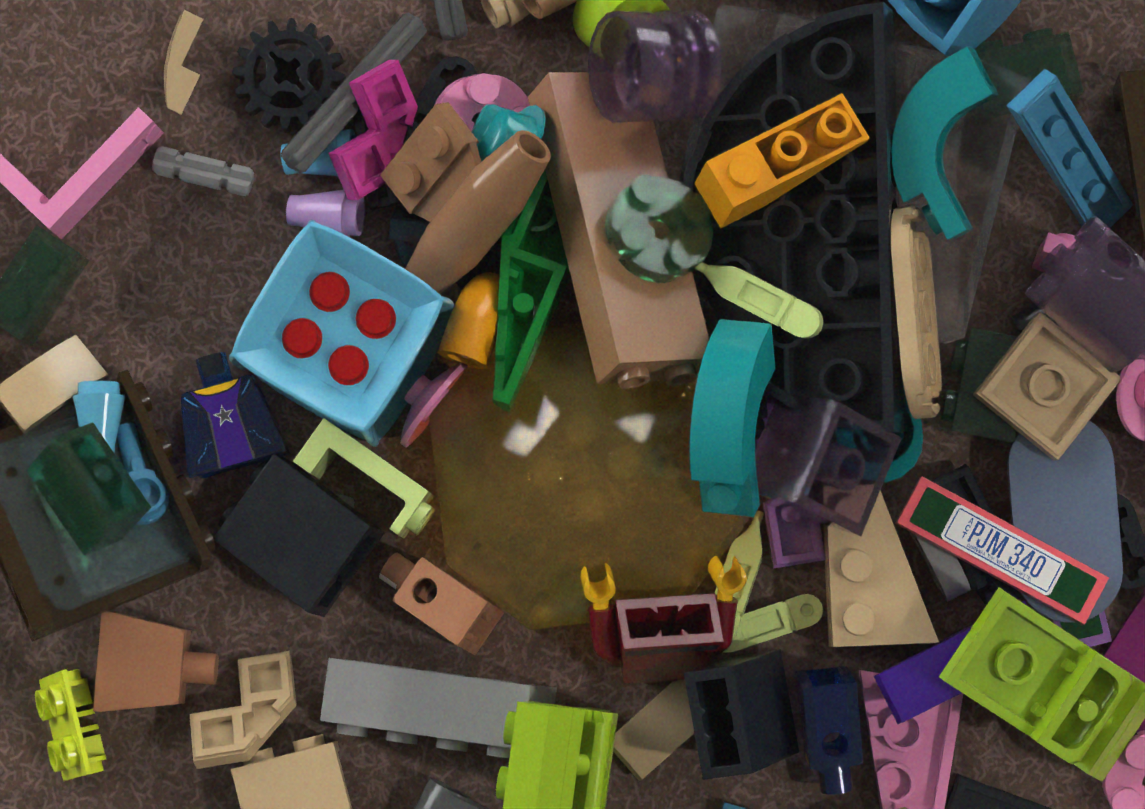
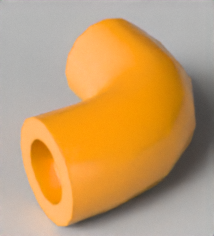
[437,272,500,369]

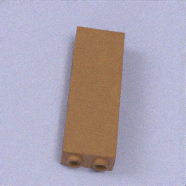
[528,72,709,389]

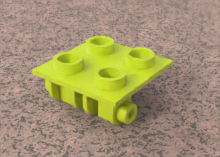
[35,669,107,781]

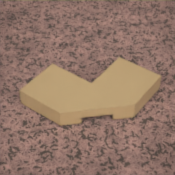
[190,651,297,769]

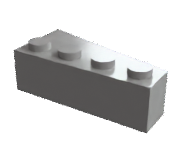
[320,658,557,758]

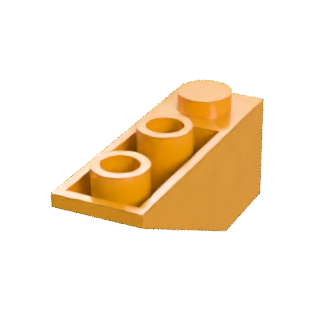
[694,93,870,228]

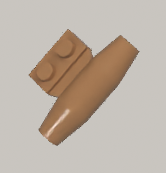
[380,102,551,295]

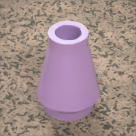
[286,189,366,237]

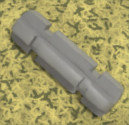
[152,146,254,196]

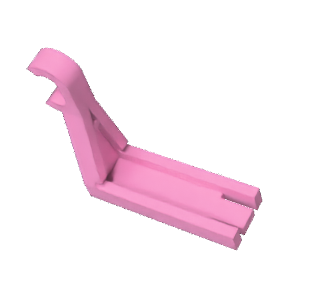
[0,107,164,239]

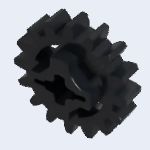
[232,18,346,133]

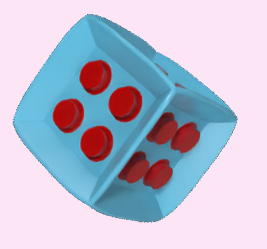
[229,220,454,447]

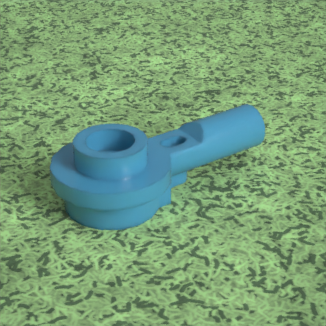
[116,423,169,525]

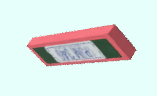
[895,476,1109,625]

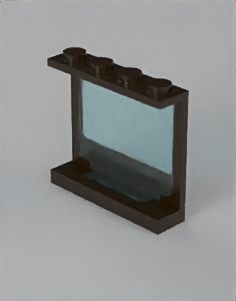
[0,369,216,642]

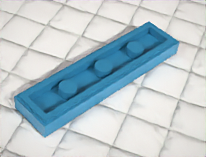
[1006,69,1133,241]

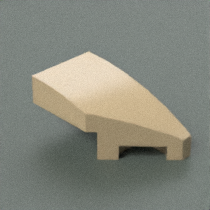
[164,10,203,115]

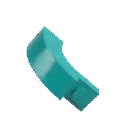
[891,46,999,240]
[690,319,776,517]

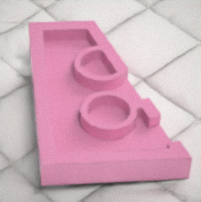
[859,670,963,809]

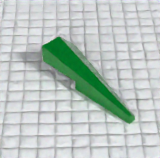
[493,170,571,412]

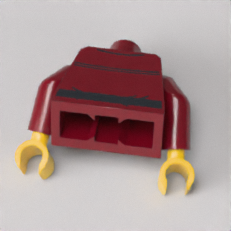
[580,556,747,685]

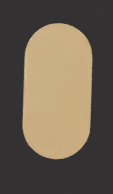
[891,206,942,419]

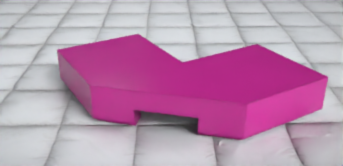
[328,60,418,200]

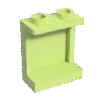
[293,418,435,538]

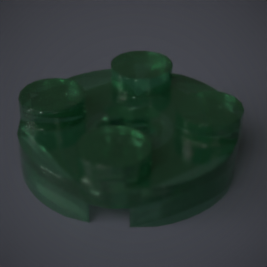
[605,174,713,283]

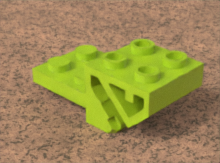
[939,587,1145,782]
[496,701,618,809]

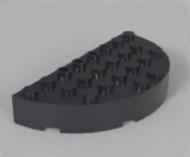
[679,2,905,433]

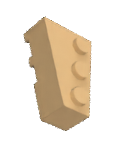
[821,486,939,647]

